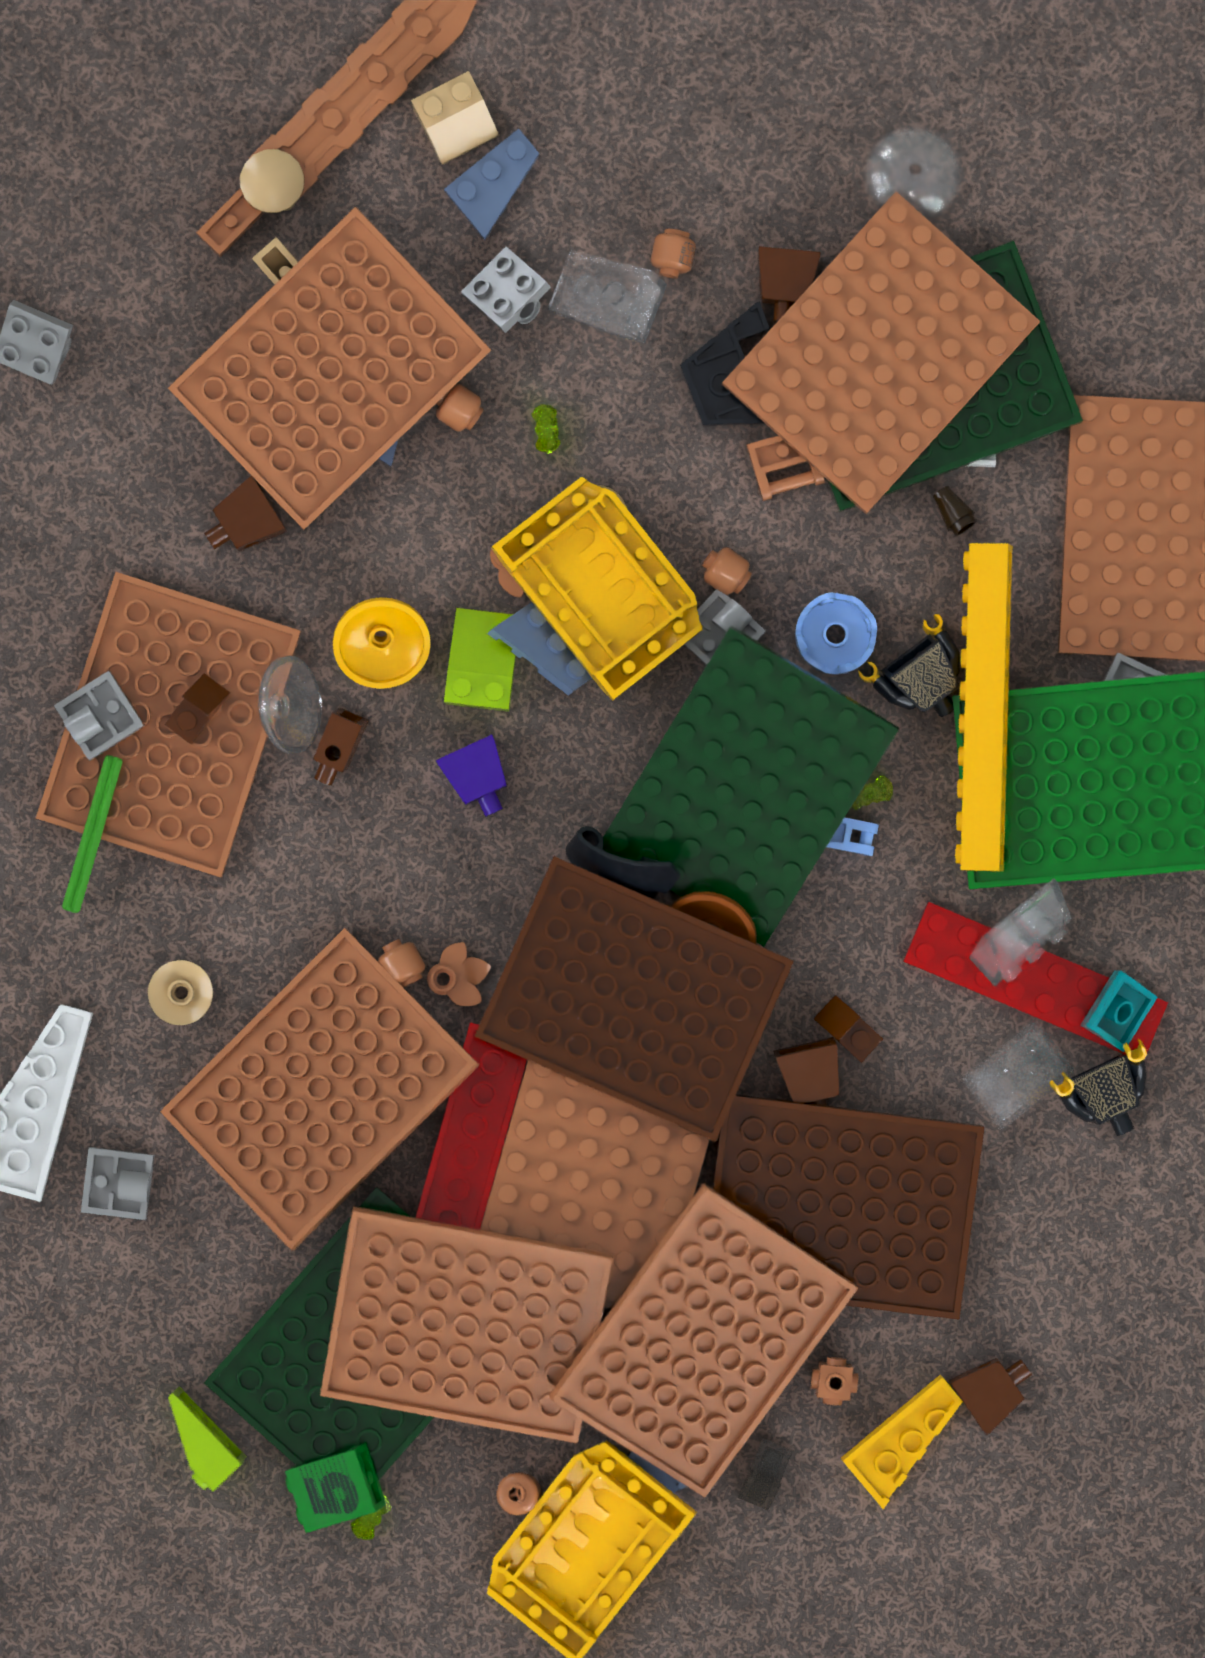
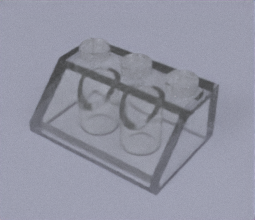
[969,878,1072,986]

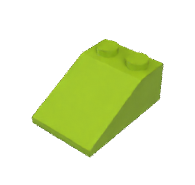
[444,608,516,712]
[168,1386,247,1492]

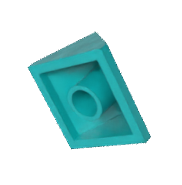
[1080,970,1158,1052]

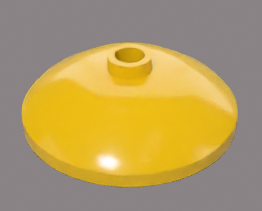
[333,598,430,689]

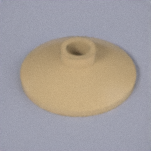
[148,960,213,1025]

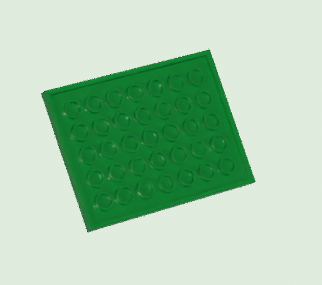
[953,672,1205,889]

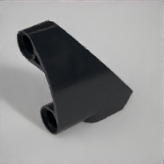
[565,826,680,899]

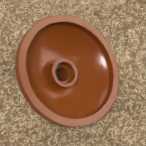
[670,892,757,945]

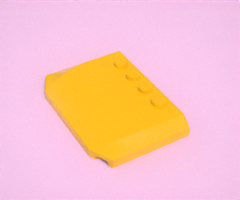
[492,477,702,701]
[487,1440,697,1658]

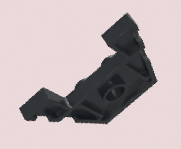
[680,301,770,426]

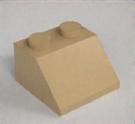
[411,71,499,165]

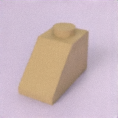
[252,237,299,285]

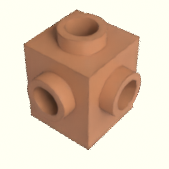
[811,1357,858,1405]

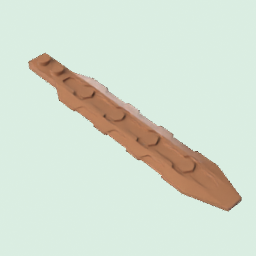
[196,0,478,257]

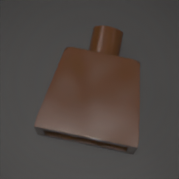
[757,246,820,323]
[204,476,287,551]
[313,707,369,786]
[773,1037,839,1106]
[949,1358,1032,1435]

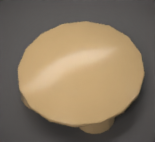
[240,149,304,213]

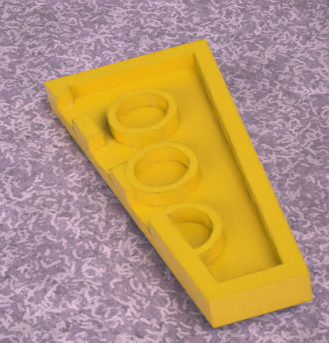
[841,1375,963,1509]

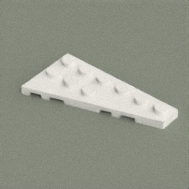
[0,1004,93,1202]

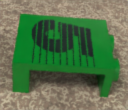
[285,1443,387,1533]

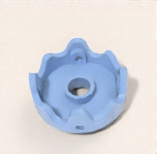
[795,592,877,675]

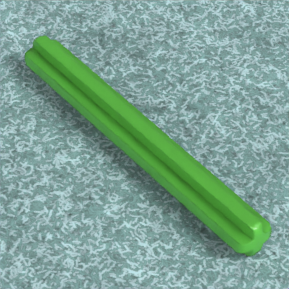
[62,755,123,913]

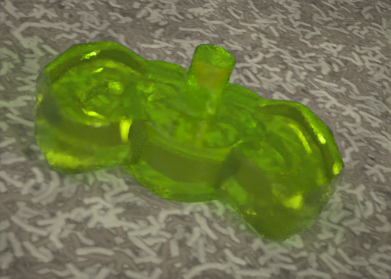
[531,404,561,453]
[851,775,894,810]
[350,1495,391,1540]

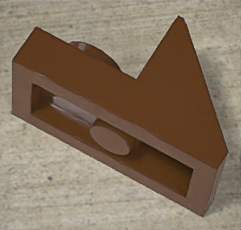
[164,673,230,745]
[813,995,883,1063]

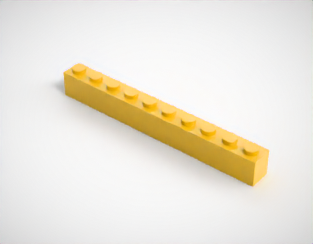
[955,543,1013,871]

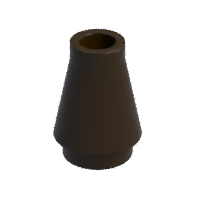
[933,486,977,536]

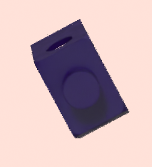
[436,734,507,817]

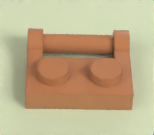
[747,435,825,501]

